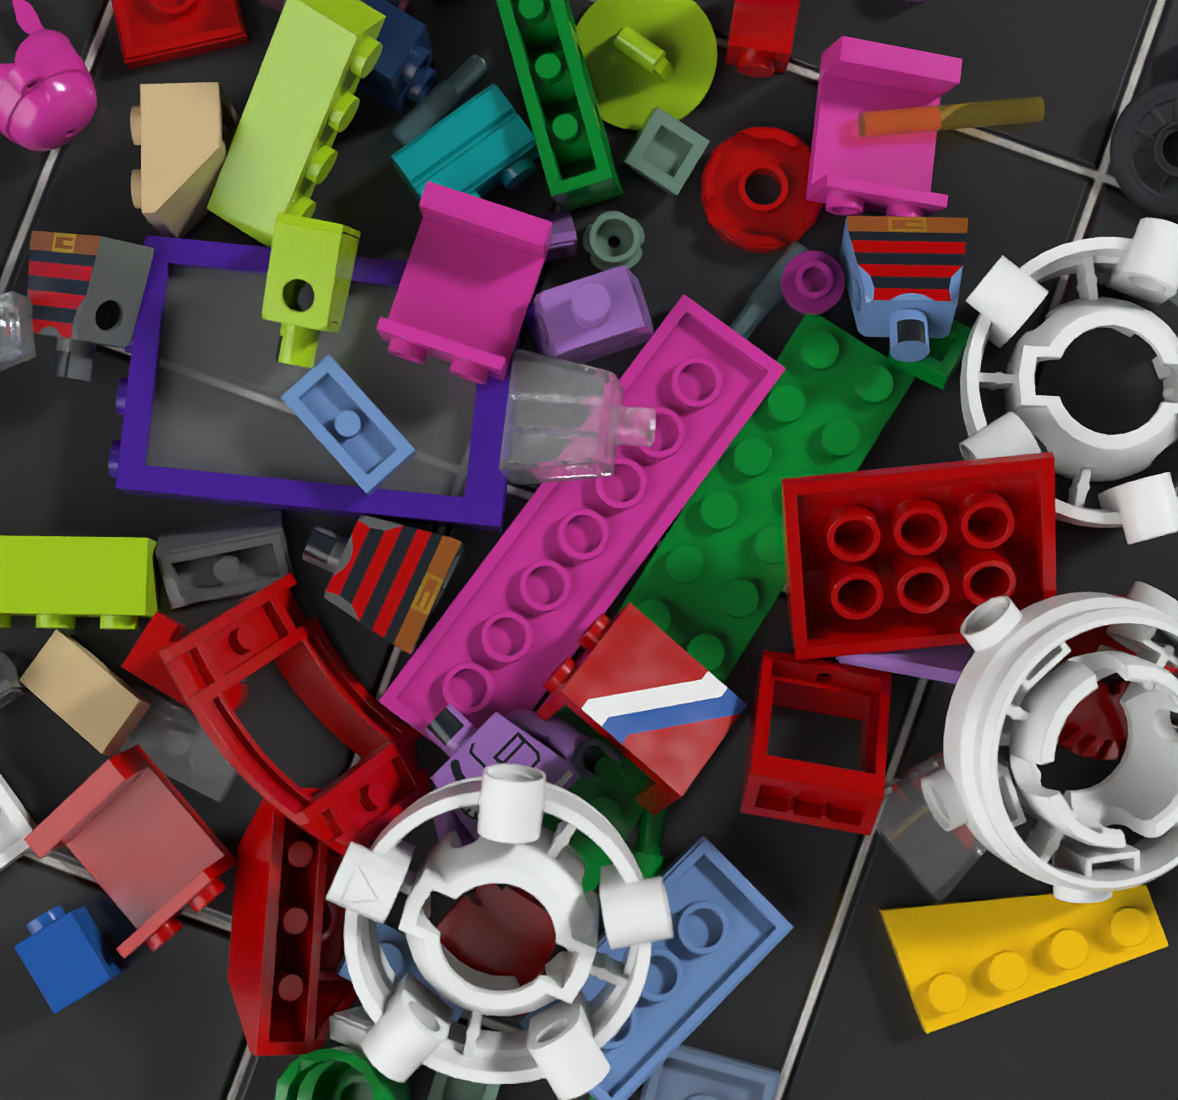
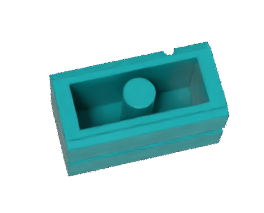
[391,83,540,202]

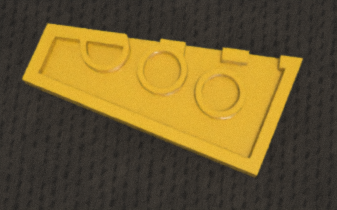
[879,884,1169,1034]

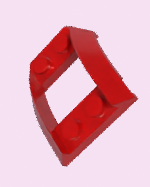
[157,573,430,857]

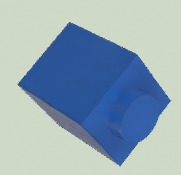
[14,905,124,1014]

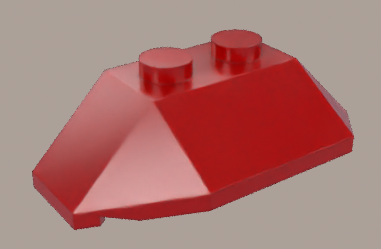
[228,787,371,1056]

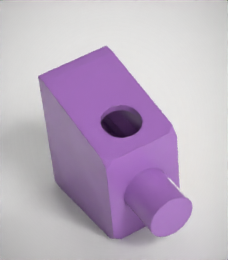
[525,266,655,376]

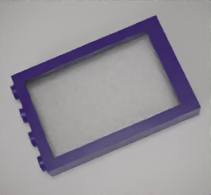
[108,235,525,532]

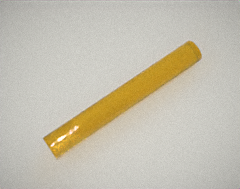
[858,96,1045,138]

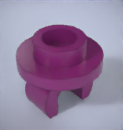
[781,251,845,315]

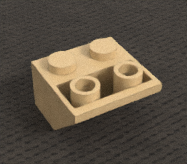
[130,82,240,239]

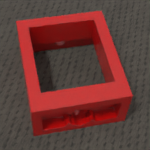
[740,650,892,836]

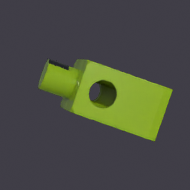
[262,212,361,368]

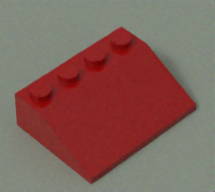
[781,452,1056,660]

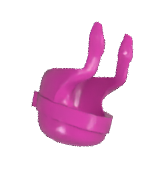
[0,0,97,152]

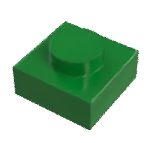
[887,320,972,390]

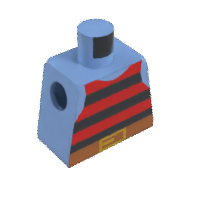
[840,216,968,362]

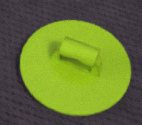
[576,0,718,131]

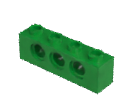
[496,0,623,213]

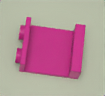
[806,36,962,217]
[376,181,553,384]

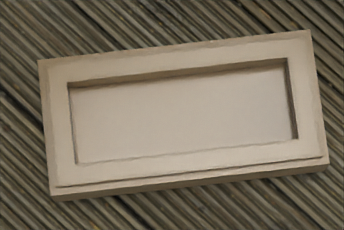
[19,629,151,757]

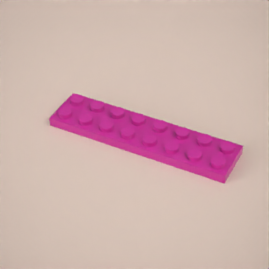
[378,294,786,747]

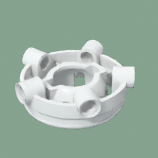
[959,218,1178,545]
[921,581,1178,903]
[326,764,674,1100]

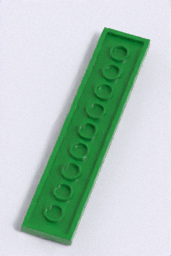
[542,314,915,892]

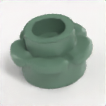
[583,211,645,271]

